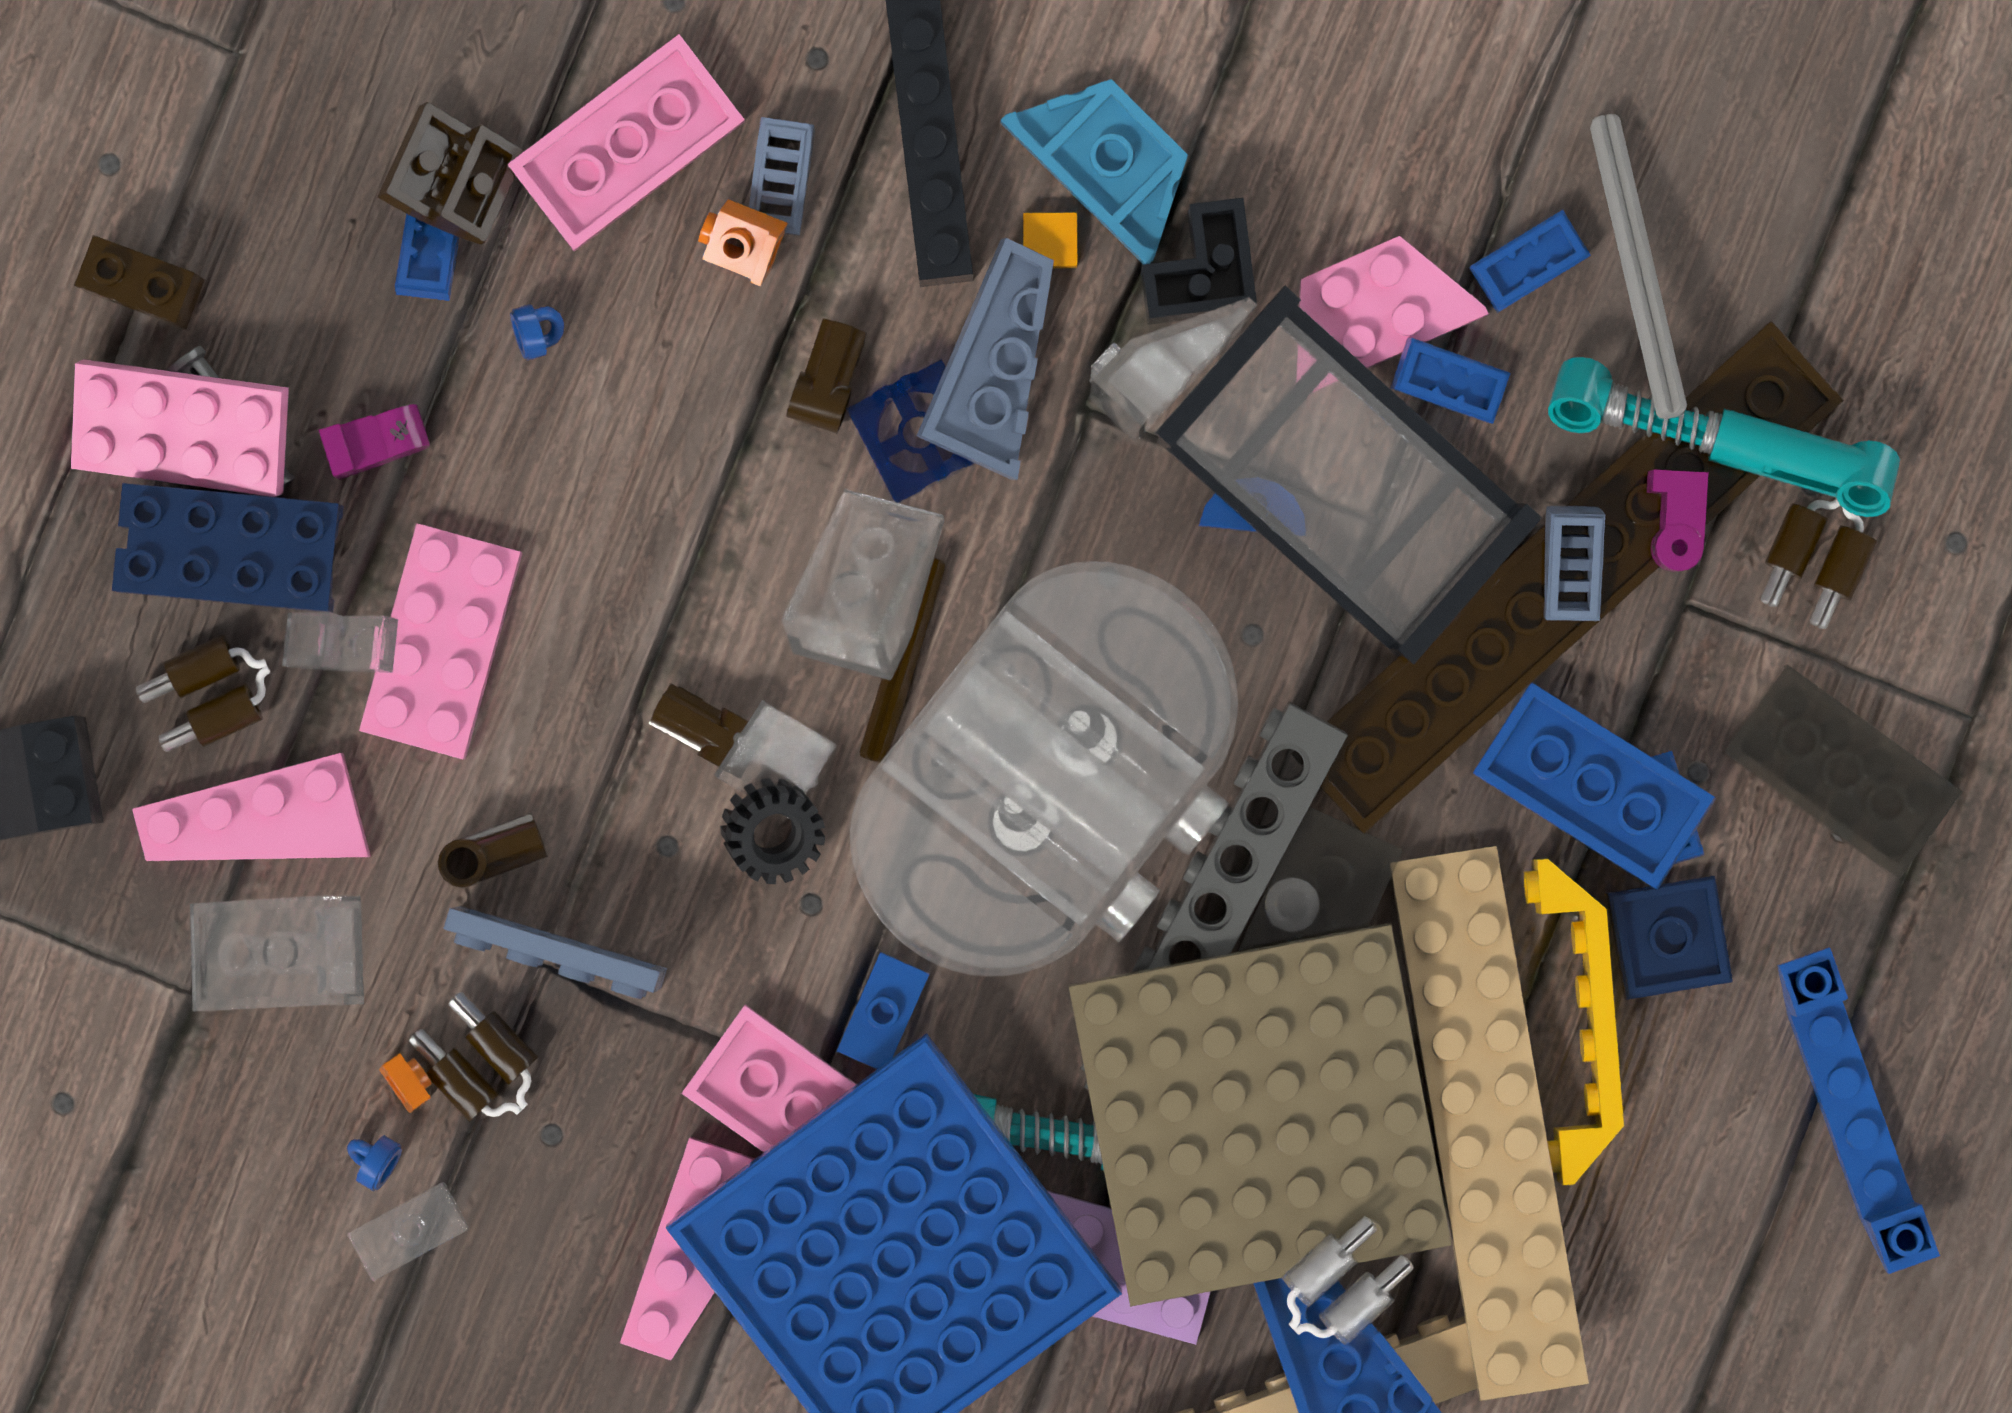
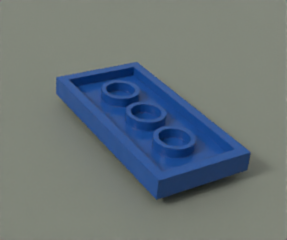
[1473,683,1716,890]

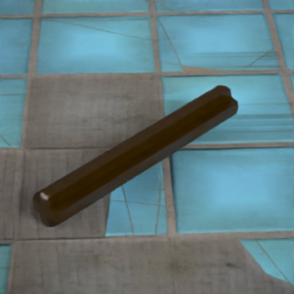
[859,555,946,763]

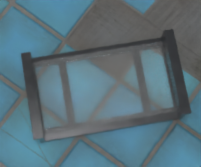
[1155,285,1542,664]

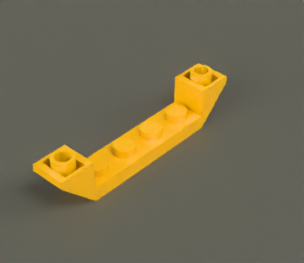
[1524,859,1624,1185]

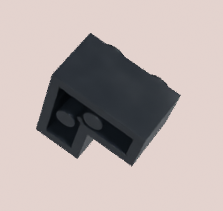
[1141,197,1257,325]

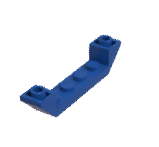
[1777,947,1940,1274]

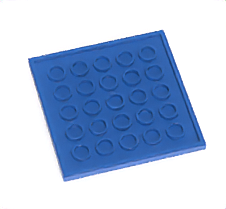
[666,1033,1122,1413]

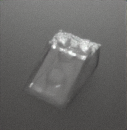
[781,489,944,680]
[190,895,364,1012]

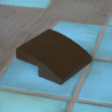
[378,102,524,245]

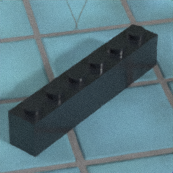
[886,0,973,287]

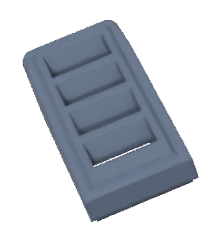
[749,117,815,236]
[1544,506,1605,621]

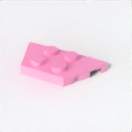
[1295,236,1489,394]

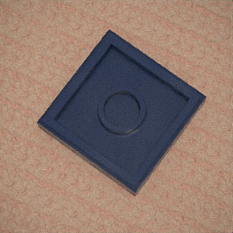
[1606,875,1733,1000]

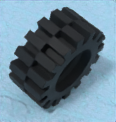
[720,778,825,884]

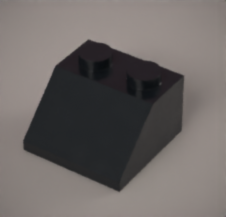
[0,716,104,841]

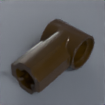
[786,318,867,434]
[649,683,765,777]
[437,813,548,888]

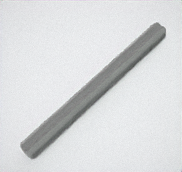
[1590,114,1687,419]

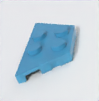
[1000,79,1188,265]

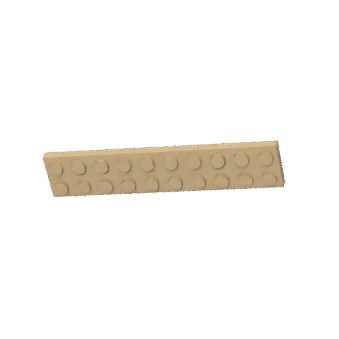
[1389,846,1589,1401]

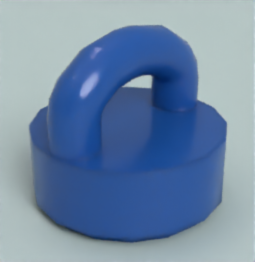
[510,304,564,361]
[347,1135,402,1191]

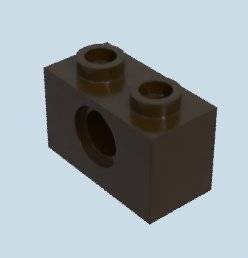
[74,235,205,329]

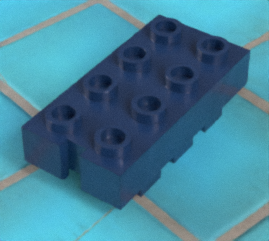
[112,483,344,613]

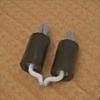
[1761,498,1877,629]
[136,635,270,752]
[409,992,538,1122]

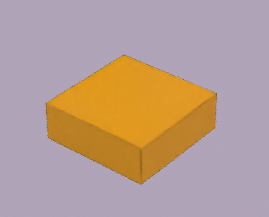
[1023,213,1077,268]

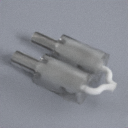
[1282,1216,1414,1345]

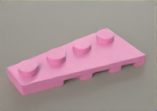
[132,753,371,861]
[620,1137,755,1360]

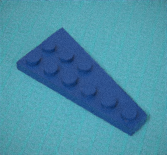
[1253,1275,1442,1413]

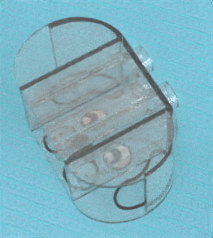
[850,561,1238,976]

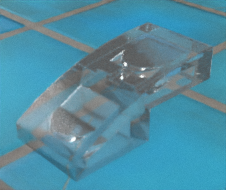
[282,612,398,673]

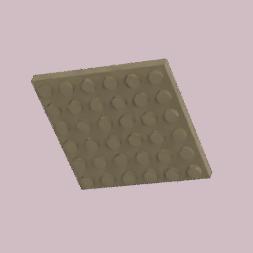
[1068,923,1452,1307]

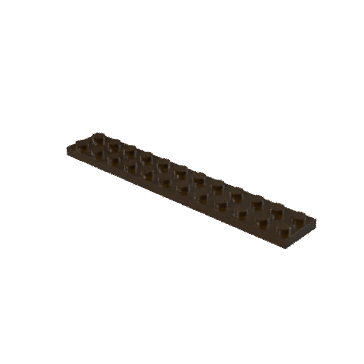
[1291,321,1844,834]

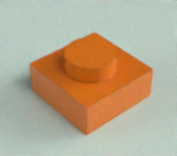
[379,1053,432,1114]

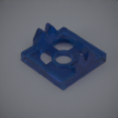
[846,359,976,505]

